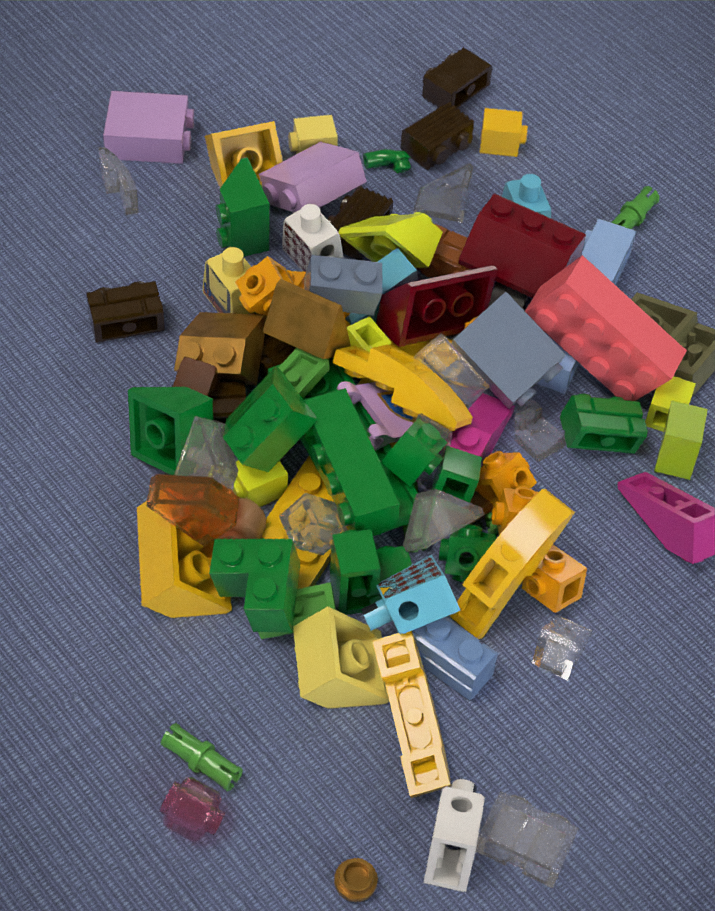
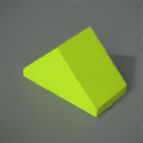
[654,401,708,480]

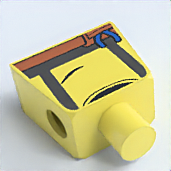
[202,247,251,314]

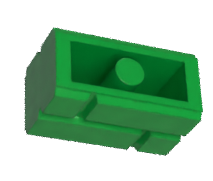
[560,393,648,454]

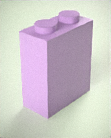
[103,91,194,164]
[259,142,367,213]

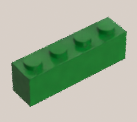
[303,388,400,534]

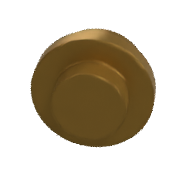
[334,858,378,902]

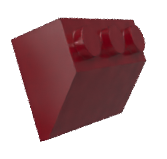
[458,193,586,298]
[376,265,498,347]

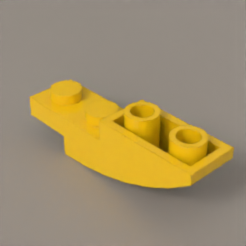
[333,345,473,431]
[449,489,575,639]

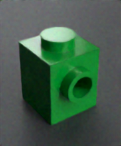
[381,418,448,487]
[430,445,482,511]

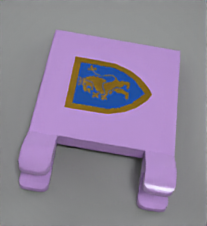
[337,381,447,451]

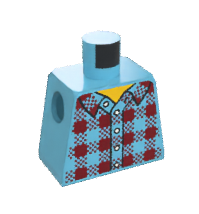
[361,555,460,634]

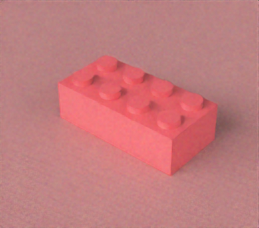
[525,255,687,401]

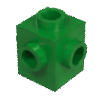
[438,524,496,582]

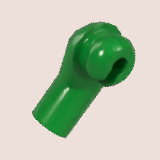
[363,149,411,173]

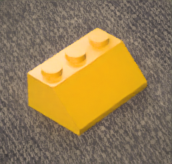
[137,487,232,618]

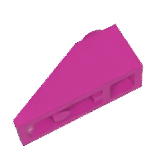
[442,393,515,467]
[618,472,715,564]

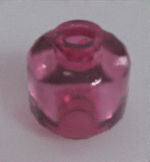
[159,777,226,842]

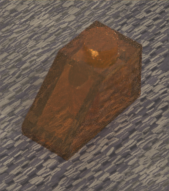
[146,474,239,546]

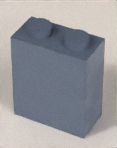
[450,292,566,409]

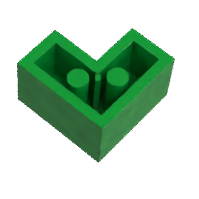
[330,529,412,615]
[209,539,301,632]

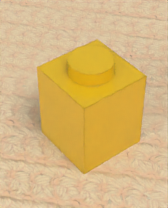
[480,108,528,157]

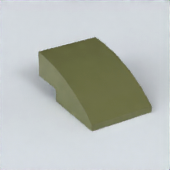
[631,292,715,396]

